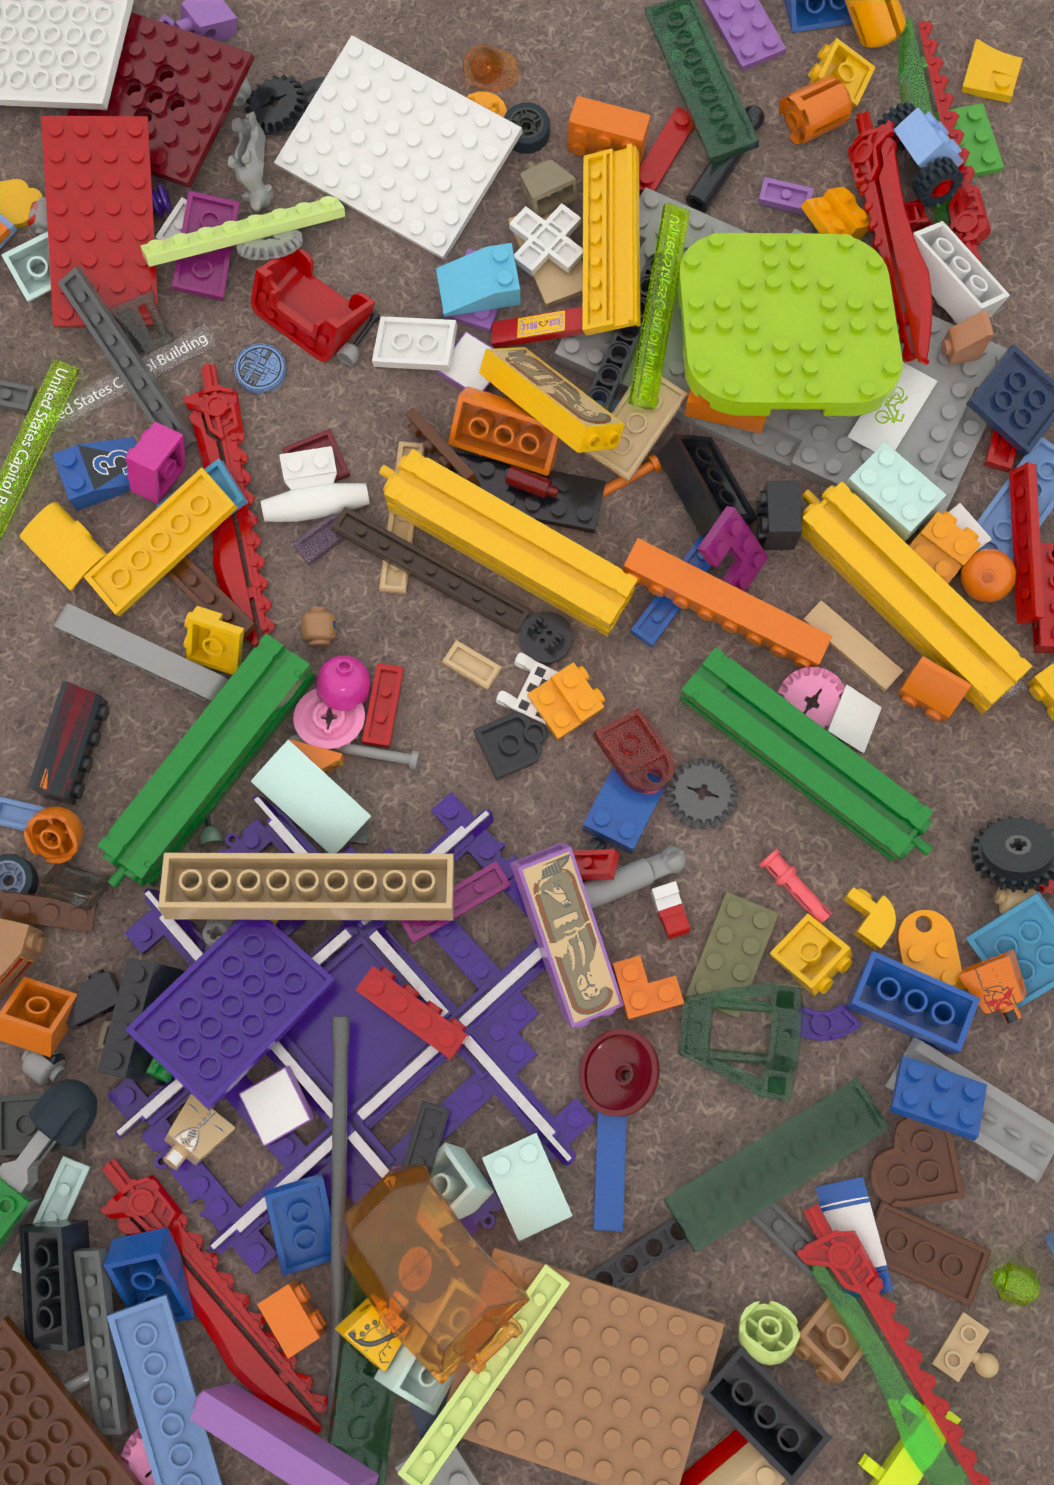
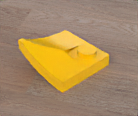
[961,39,1023,103]

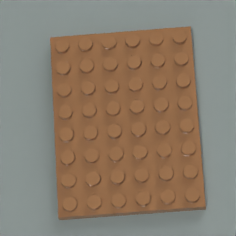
[446,1247,725,1485]

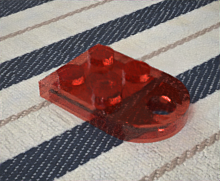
[592,708,674,794]

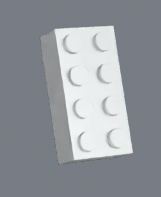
[913,221,1010,324]

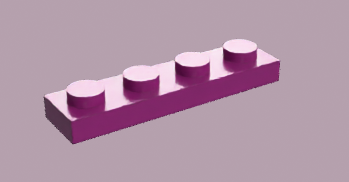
[399,861,511,944]

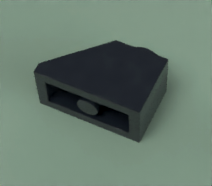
[67,969,120,1030]

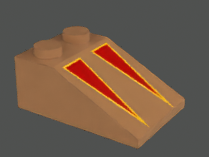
[0,918,47,1001]

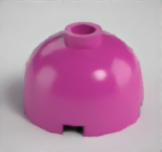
[316,655,371,711]

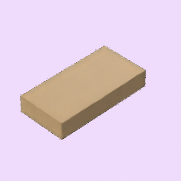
[442,640,502,691]

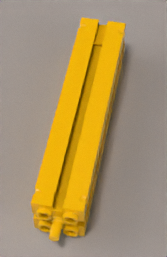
[379,449,638,637]
[801,482,1032,715]

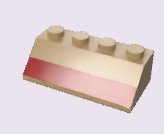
[680,1429,785,1485]

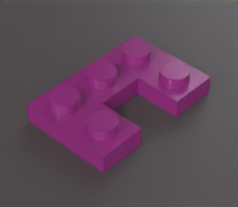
[697,506,769,592]

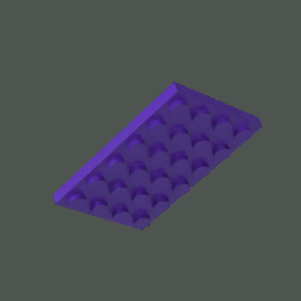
[125,920,336,1111]

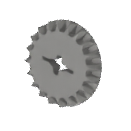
[236,229,303,260]

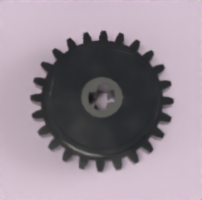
[971,816,1054,893]

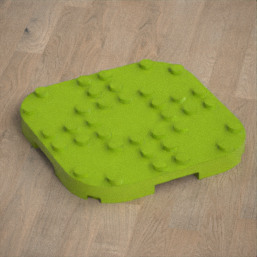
[677,233,903,416]

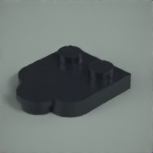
[473,713,548,781]

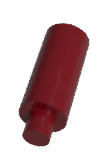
[505,466,560,498]

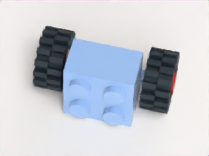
[875,102,964,207]

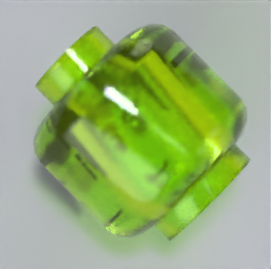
[992,1262,1041,1307]

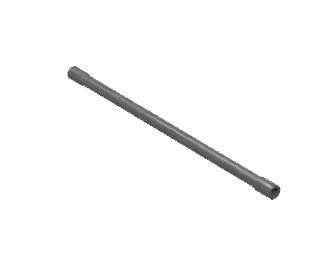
[328,1016,350,1415]

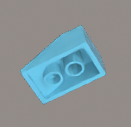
[436,243,521,317]

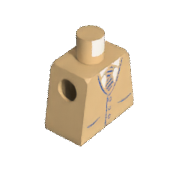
[163,1094,235,1170]

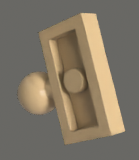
[931,1312,999,1382]

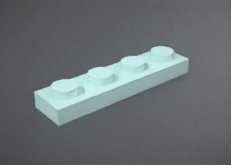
[12,1155,92,1274]

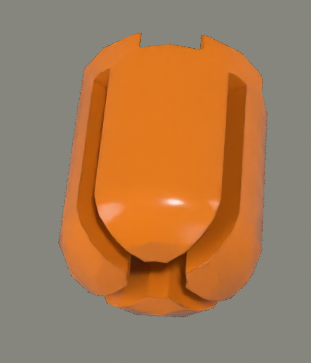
[778,76,852,145]

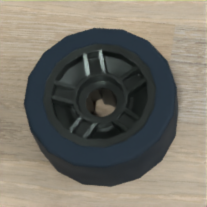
[504,103,550,154]

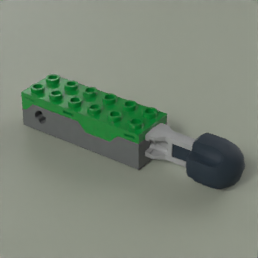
[0,1079,97,1257]

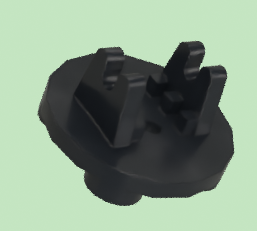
[519,611,573,665]

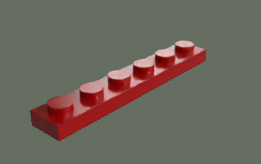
[1009,462,1044,625]

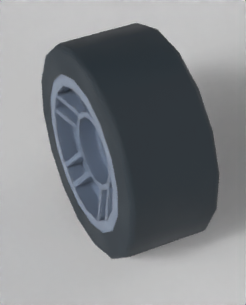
[0,854,39,894]

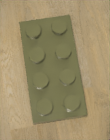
[685,892,779,1019]

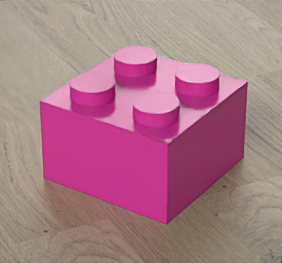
[125,422,186,504]

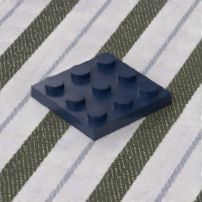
[966,345,1054,456]

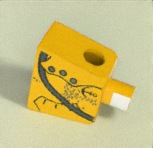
[335,1290,410,1372]

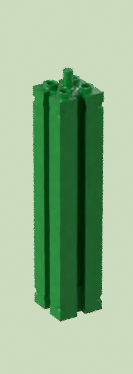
[97,633,316,888]
[679,647,933,862]

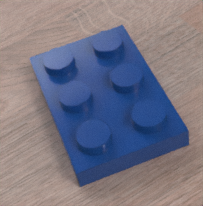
[889,1055,987,1141]
[263,1174,331,1276]

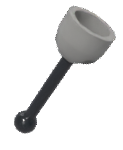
[336,312,380,367]

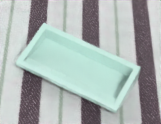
[251,740,371,853]

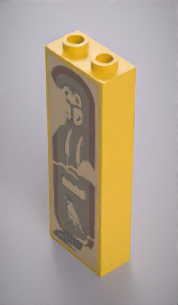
[479,347,625,453]

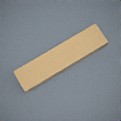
[803,600,903,692]

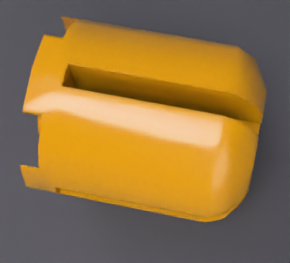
[845,0,906,48]

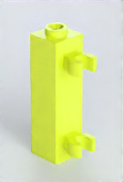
[858,1392,961,1485]

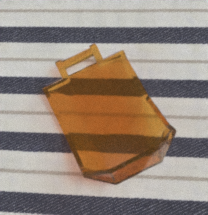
[340,1165,530,1384]

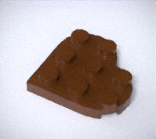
[870,1117,965,1207]

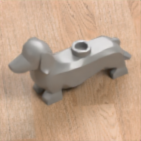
[227,112,273,212]

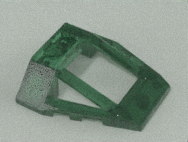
[679,982,804,1102]

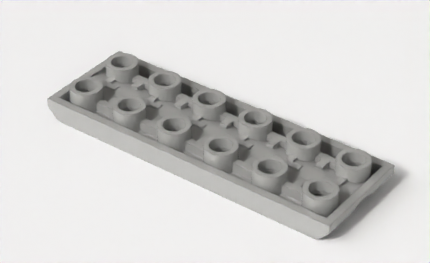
[885,1038,1054,1183]

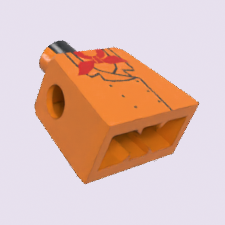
[958,949,1027,1024]

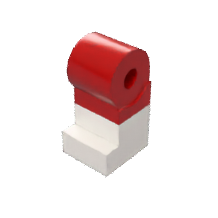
[650,881,690,940]

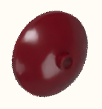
[579,1029,660,1117]

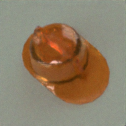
[463,44,519,92]

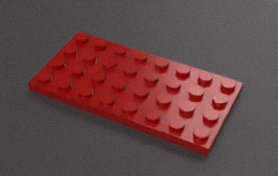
[41,116,160,328]

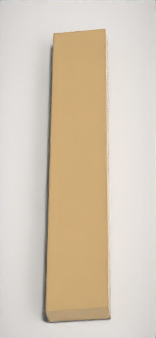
[379,441,425,594]

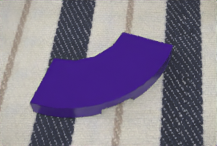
[781,1003,862,1041]

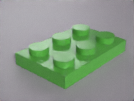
[934,103,1004,177]

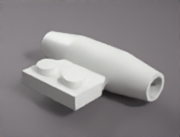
[261,446,370,522]

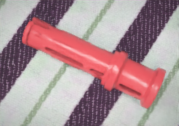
[759,848,832,923]

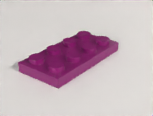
[172,191,240,301]

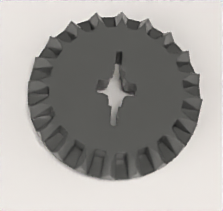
[666,758,739,829]

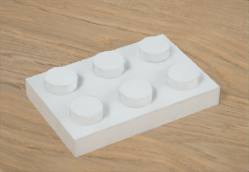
[372,316,458,371]

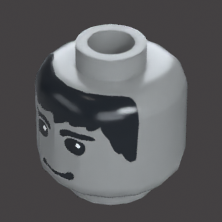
[21,1049,66,1085]

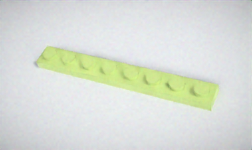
[140,196,346,267]
[398,1264,570,1485]

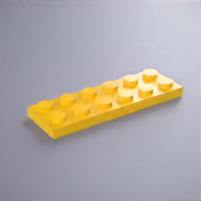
[84,467,238,617]

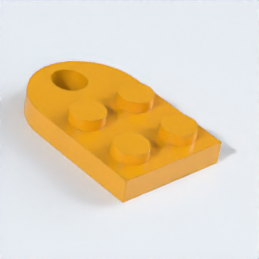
[897,910,966,991]

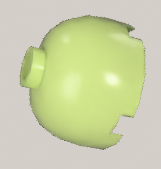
[738,1301,800,1366]

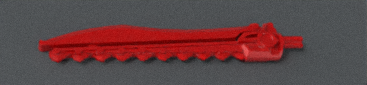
[847,111,932,365]
[183,363,275,648]
[101,1158,328,1433]

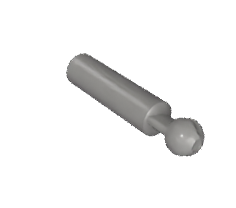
[583,846,687,909]

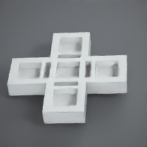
[509,203,583,276]

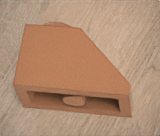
[941,310,994,365]

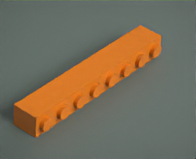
[622,538,833,669]

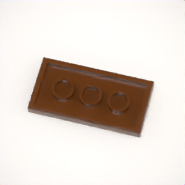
[874,1200,992,1307]

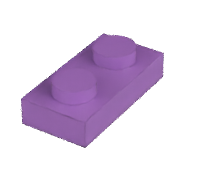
[758,177,814,216]

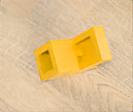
[843,887,896,951]

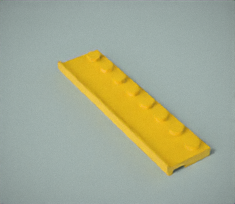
[583,143,640,336]

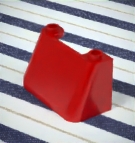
[251,248,375,362]

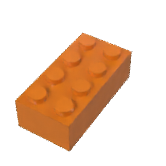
[448,386,561,476]

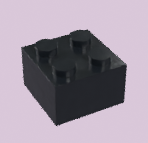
[756,480,802,550]

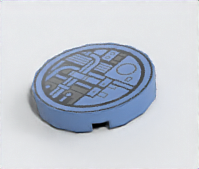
[234,343,287,395]

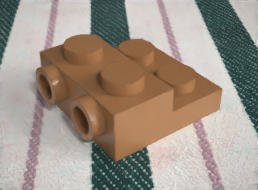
[794,1292,877,1385]

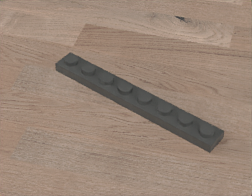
[58,267,197,451]

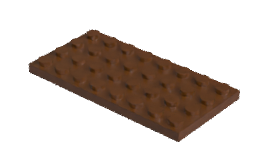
[0,1316,143,1485]

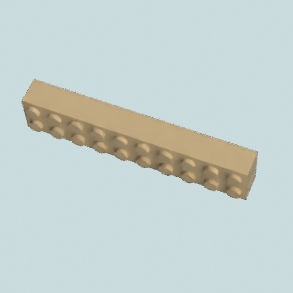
[158,853,455,920]

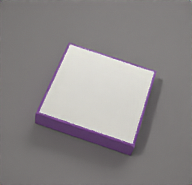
[436,331,494,392]
[239,1066,315,1146]

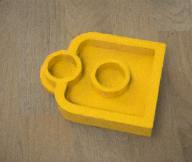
[0,179,43,228]

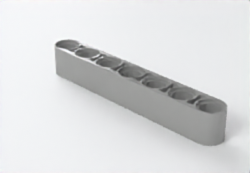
[53,603,229,701]

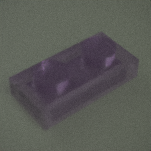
[292,513,345,566]

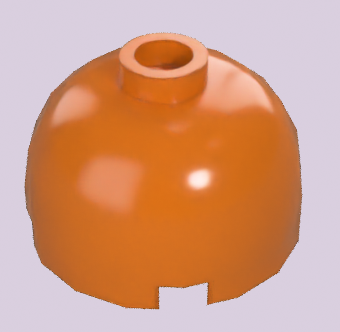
[961,549,1016,603]
[24,806,84,864]

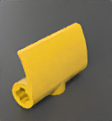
[20,502,107,591]

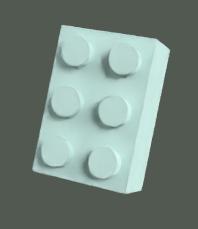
[846,442,946,542]

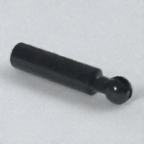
[685,105,765,213]

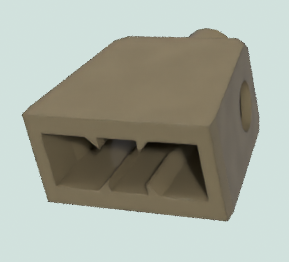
[520,160,578,216]

